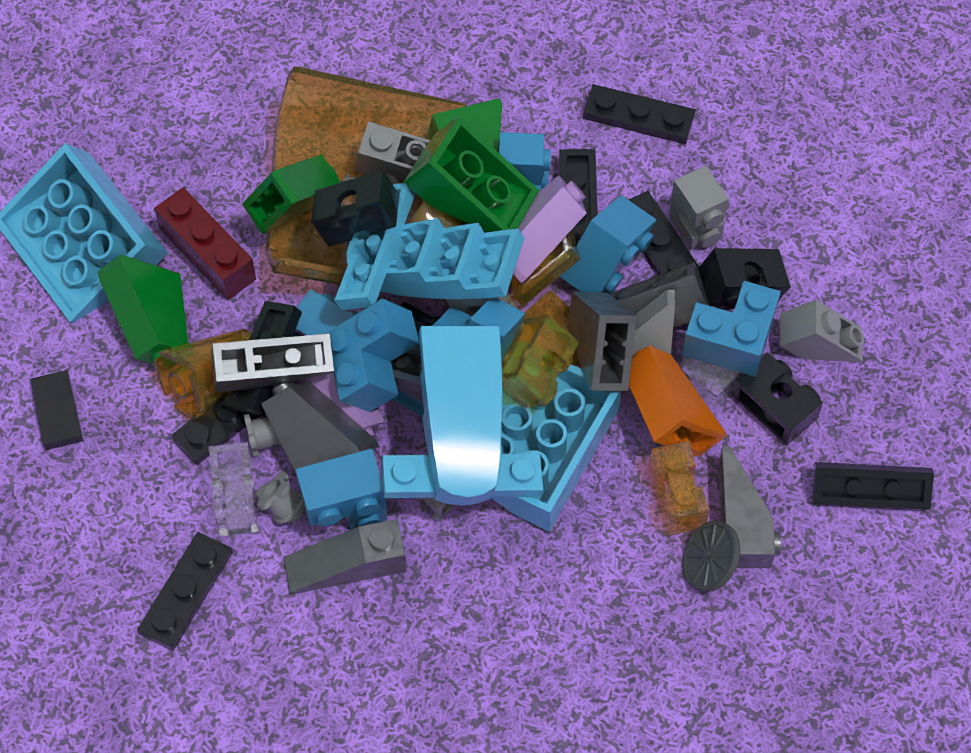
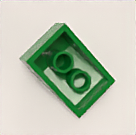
[404,116,540,232]

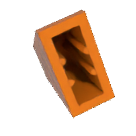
[629,346,727,457]

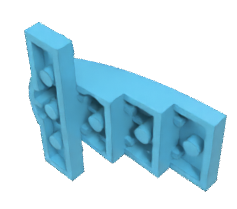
[334,183,525,310]
[381,326,543,506]

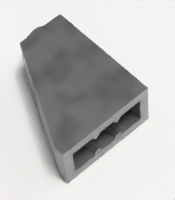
[568,292,637,391]
[261,381,380,473]

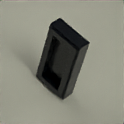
[30,370,84,450]

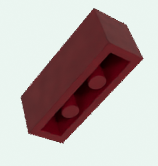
[154,187,256,301]

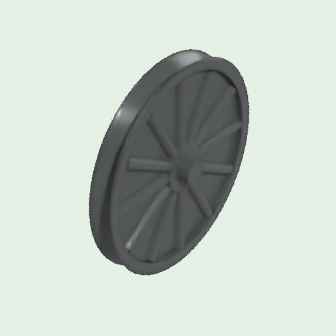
[683,521,740,592]

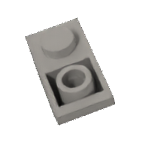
[354,121,430,182]
[780,300,864,362]

